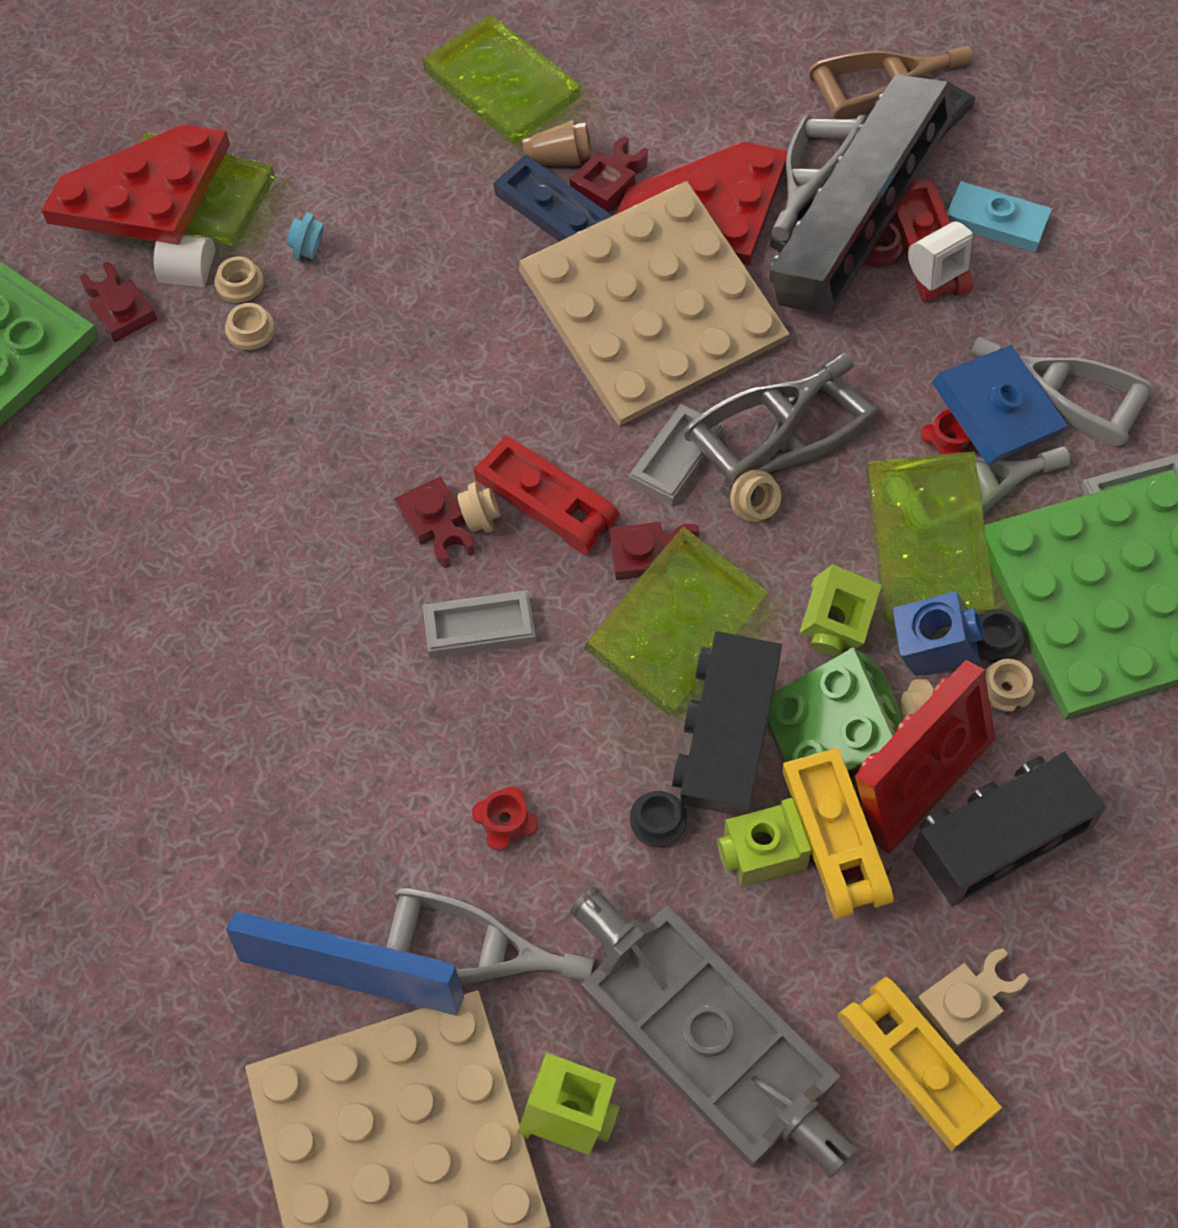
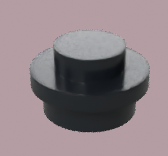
[976,609,1024,662]
[630,791,687,847]

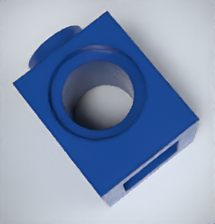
[893,591,984,676]

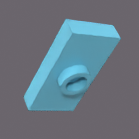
[947,181,1052,253]

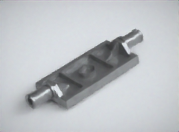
[570,886,858,1179]

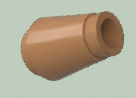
[523,119,593,166]

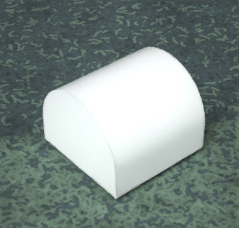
[908,222,973,291]
[154,235,216,287]

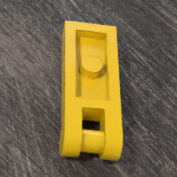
[782,747,893,920]
[838,977,1002,1151]

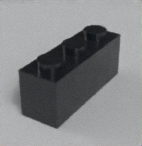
[672,631,782,816]
[913,751,1106,906]

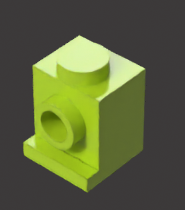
[799,564,882,657]
[717,798,811,887]
[517,1052,619,1155]

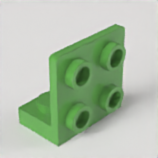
[768,647,903,774]

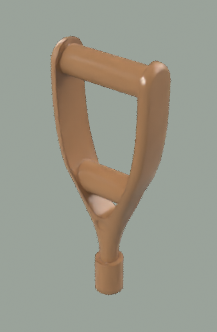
[809,45,973,119]

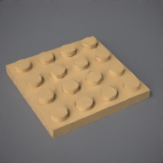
[519,181,789,426]
[245,990,551,1228]

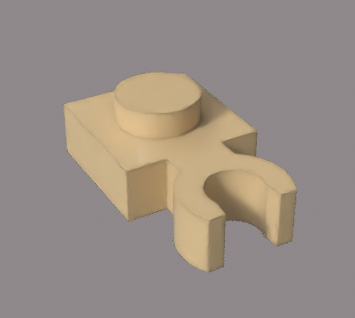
[916,948,1029,1050]

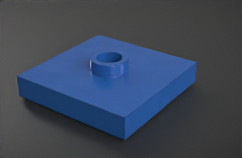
[931,345,1068,465]

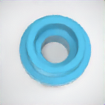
[286,212,324,260]

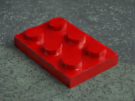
[855,660,996,854]

